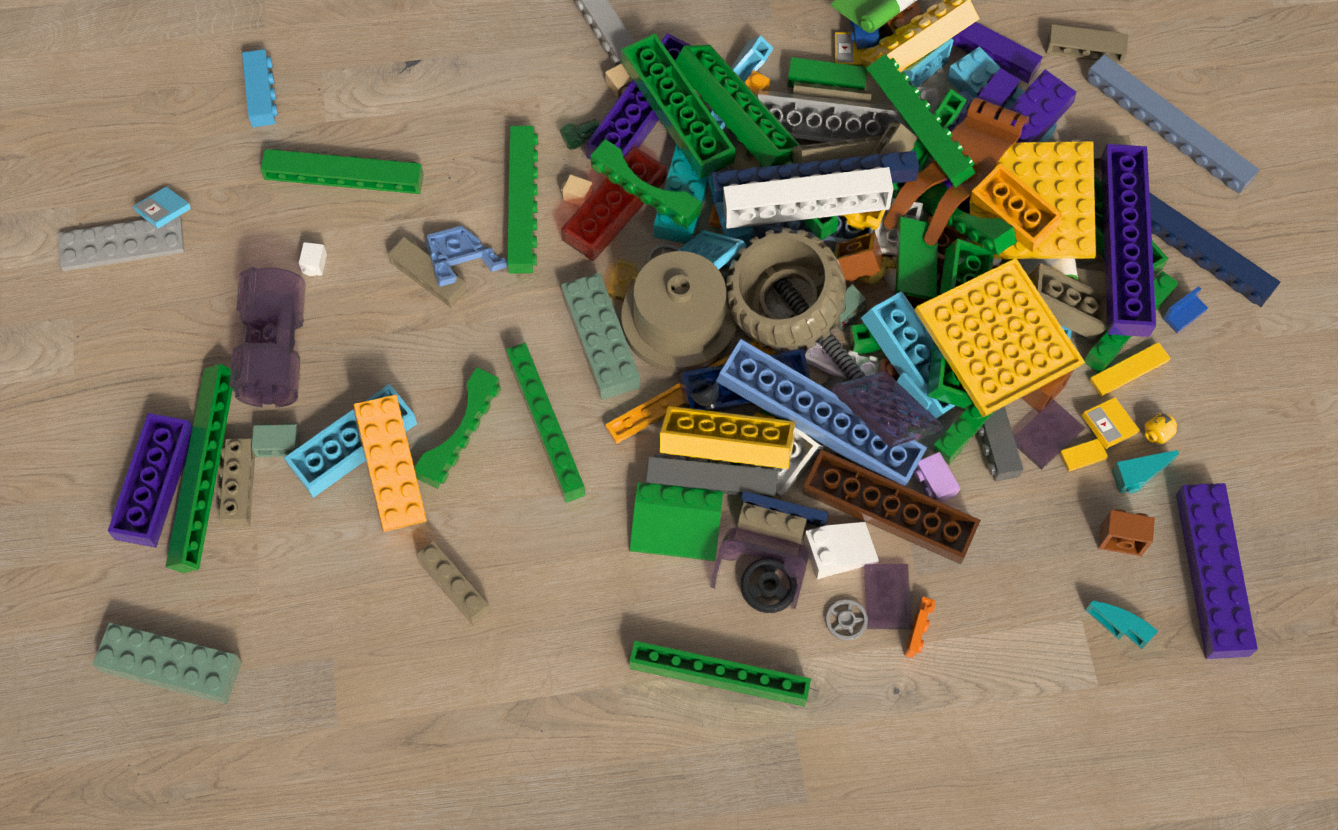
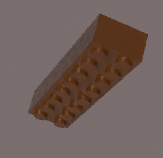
[802,450,981,564]

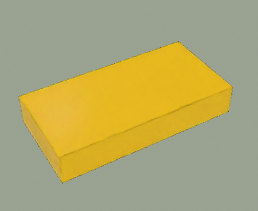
[1059,439,1108,472]

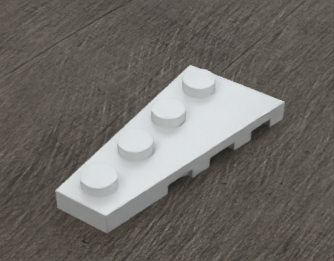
[803,342,885,394]

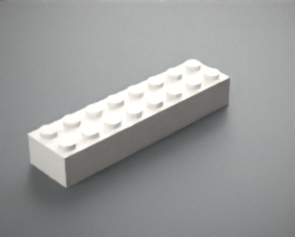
[723,167,893,229]

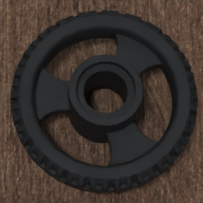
[741,558,797,613]

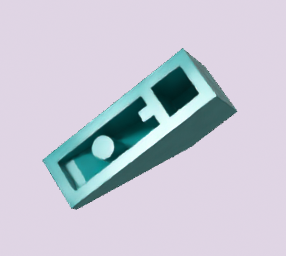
[1112,450,1179,494]

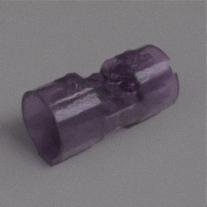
[230,267,306,408]

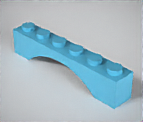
[706,35,773,129]

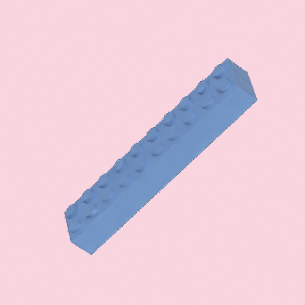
[716,339,927,486]

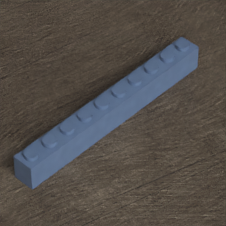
[1086,54,1260,194]

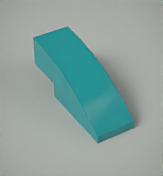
[1085,601,1158,649]

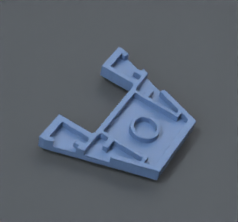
[426,226,508,287]

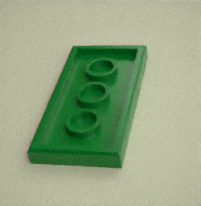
[895,217,938,300]

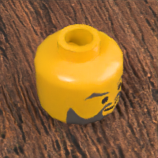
[1144,413,1177,445]

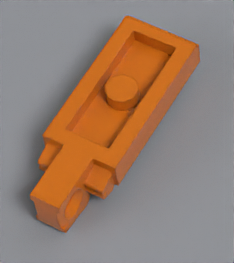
[904,596,935,658]

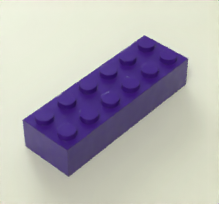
[108,413,193,548]

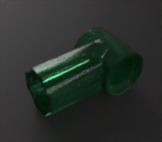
[560,119,600,150]

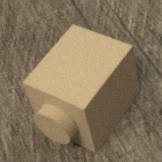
[605,63,633,99]
[561,174,593,208]

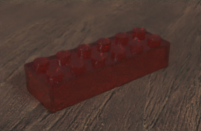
[561,147,666,262]

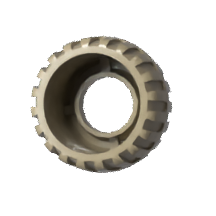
[726,228,846,353]

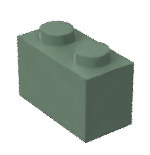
[252,423,300,457]

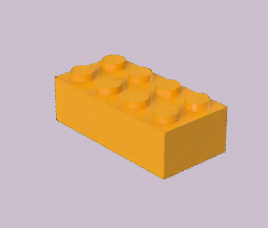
[971,163,1063,253]

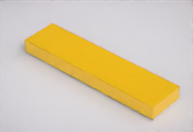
[1089,342,1171,397]

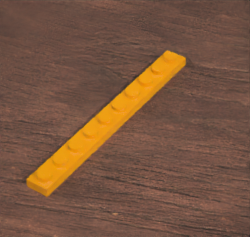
[605,341,785,444]

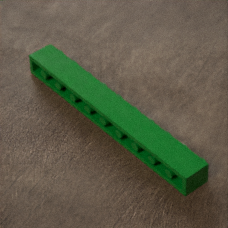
[165,364,236,573]

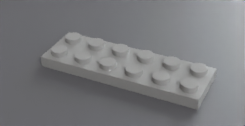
[59,215,185,271]

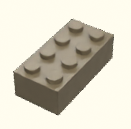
[1028,263,1108,340]

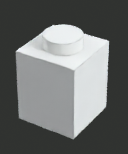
[299,242,327,276]

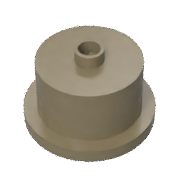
[622,251,736,372]

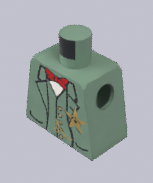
[830,285,867,331]

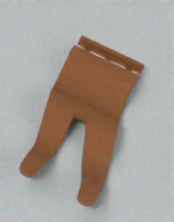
[884,97,1029,246]

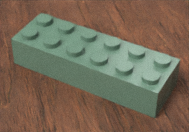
[561,273,640,400]
[92,623,242,704]

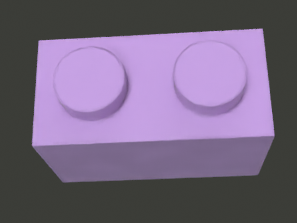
[914,452,960,503]

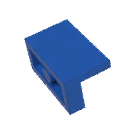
[1163,286,1208,333]

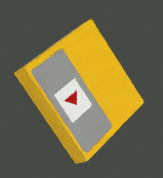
[834,32,868,67]
[1081,397,1140,449]

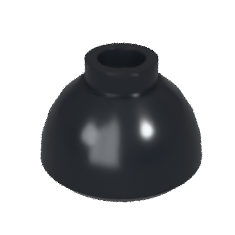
[690,381,719,410]

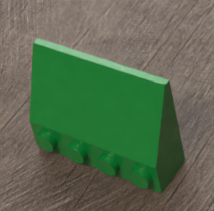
[630,482,723,561]

